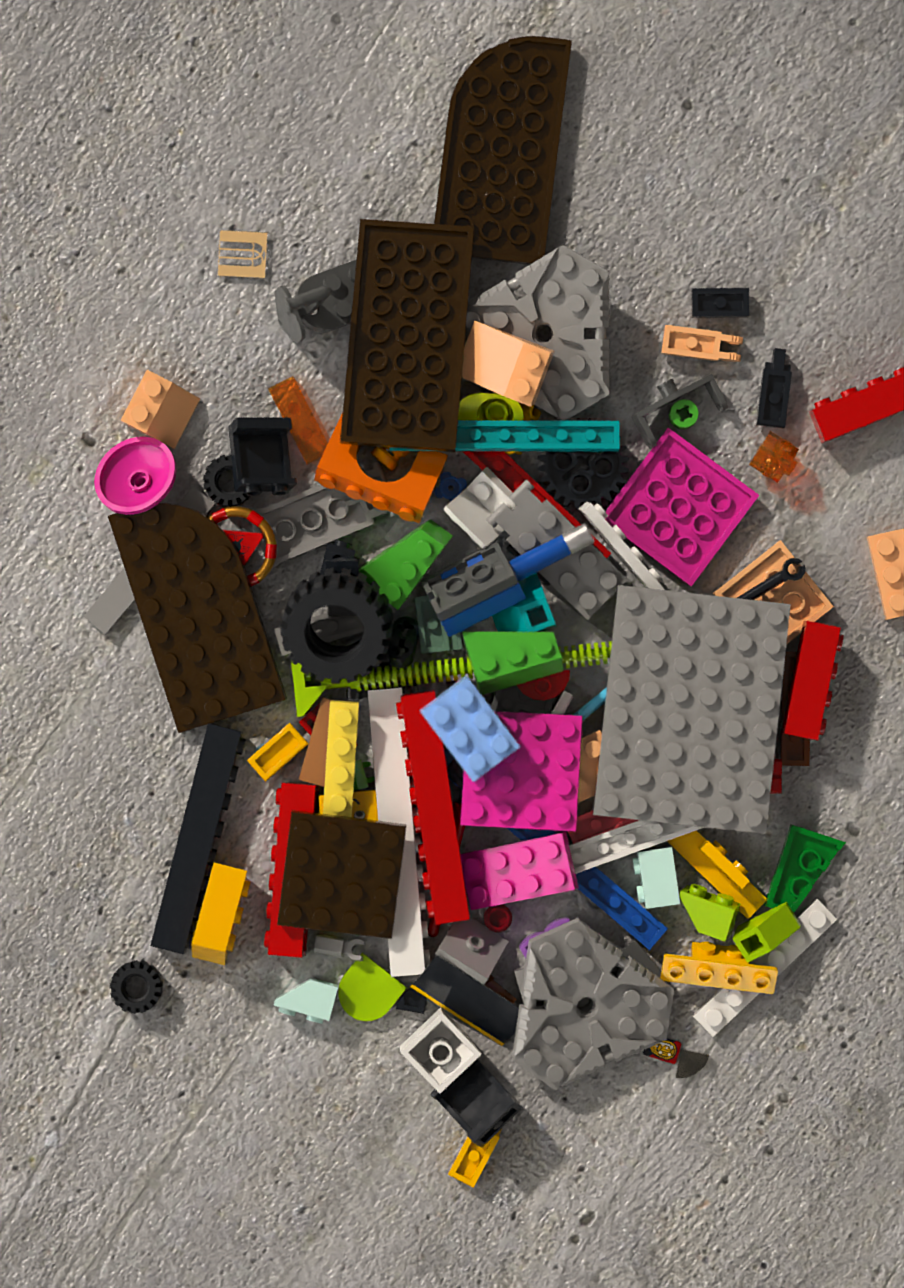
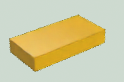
[247,723,308,782]

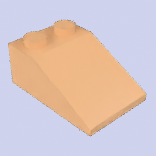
[462,320,555,406]

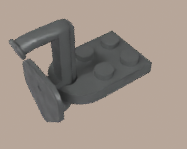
[274,260,356,344]

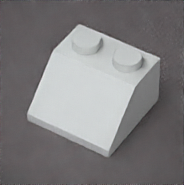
[400,1008,482,1093]

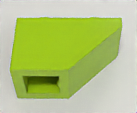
[679,884,741,942]
[733,902,801,963]

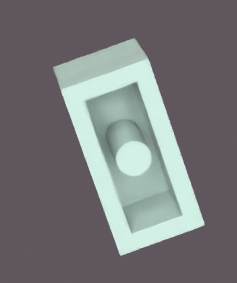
[632,846,680,909]

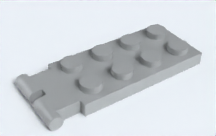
[251,461,397,566]
[486,479,628,620]

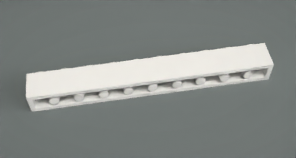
[368,688,430,977]

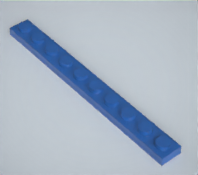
[444,748,668,950]

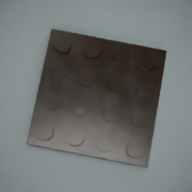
[277,810,406,939]

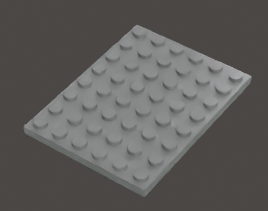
[593,585,791,834]

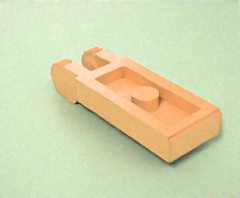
[661,325,743,362]

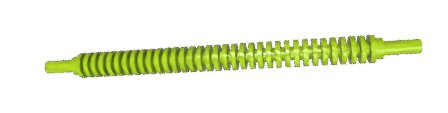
[321,641,612,691]

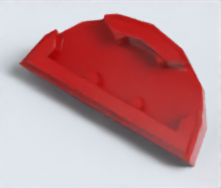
[516,670,570,701]

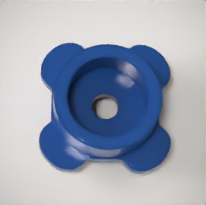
[434,472,467,502]

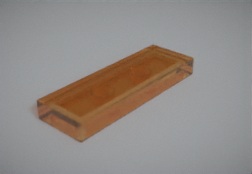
[268,376,328,465]

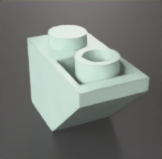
[274,977,339,1024]

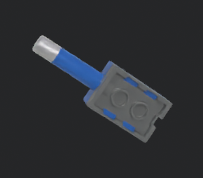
[420,524,594,637]

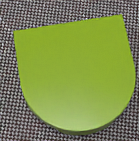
[338,952,407,1021]

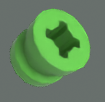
[668,399,699,430]

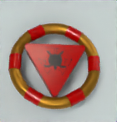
[209,506,277,587]

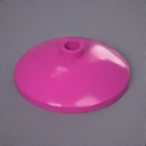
[94,437,177,515]

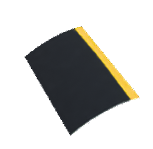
[410,955,519,1046]

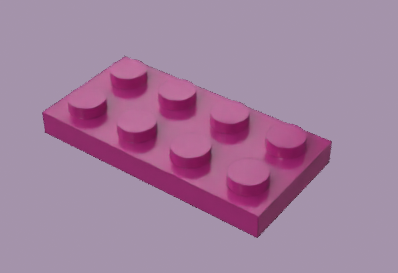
[460,832,579,910]

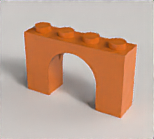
[314,412,448,524]

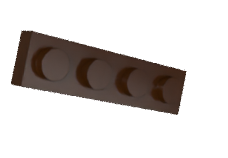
[780,652,810,766]

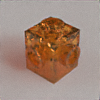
[749,431,799,483]

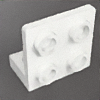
[444,467,516,549]

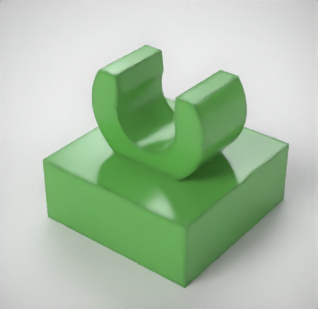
[353,759,375,791]

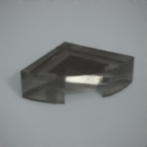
[675,1049,709,1078]

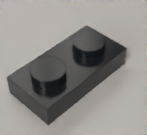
[691,288,749,318]

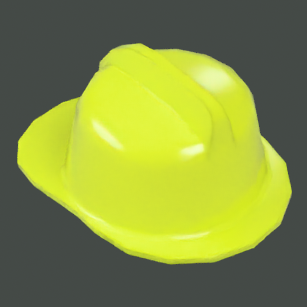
[458,393,524,421]

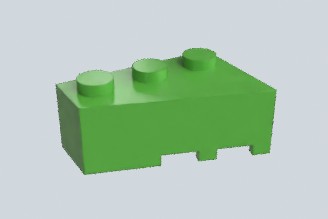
[359,519,453,610]
[462,632,563,695]

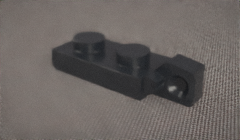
[756,348,792,429]

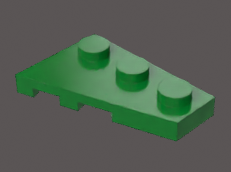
[764,824,846,913]

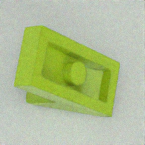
[291,661,328,717]

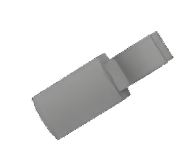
[314,933,366,961]

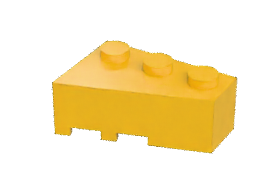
[192,863,251,965]

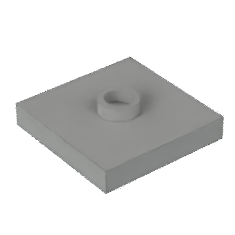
[435,917,509,984]

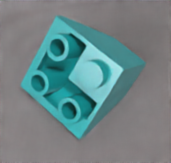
[492,573,557,632]

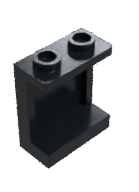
[228,417,297,496]
[430,1059,523,1148]

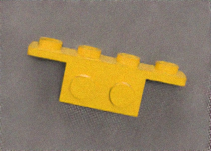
[667,830,767,919]
[660,942,778,994]

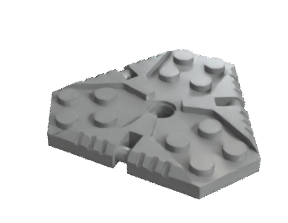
[465,245,610,421]
[512,918,674,1090]

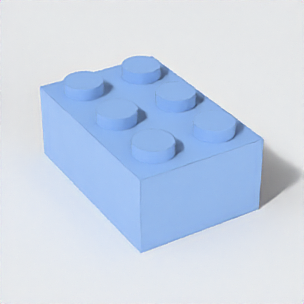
[420,675,520,782]

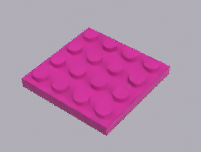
[605,427,759,587]
[461,711,583,832]

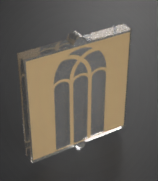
[215,230,270,279]

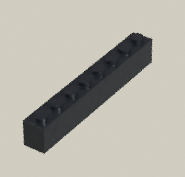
[150,723,246,955]

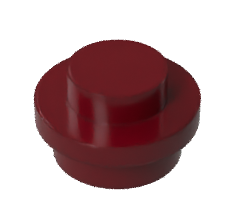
[484,904,512,932]

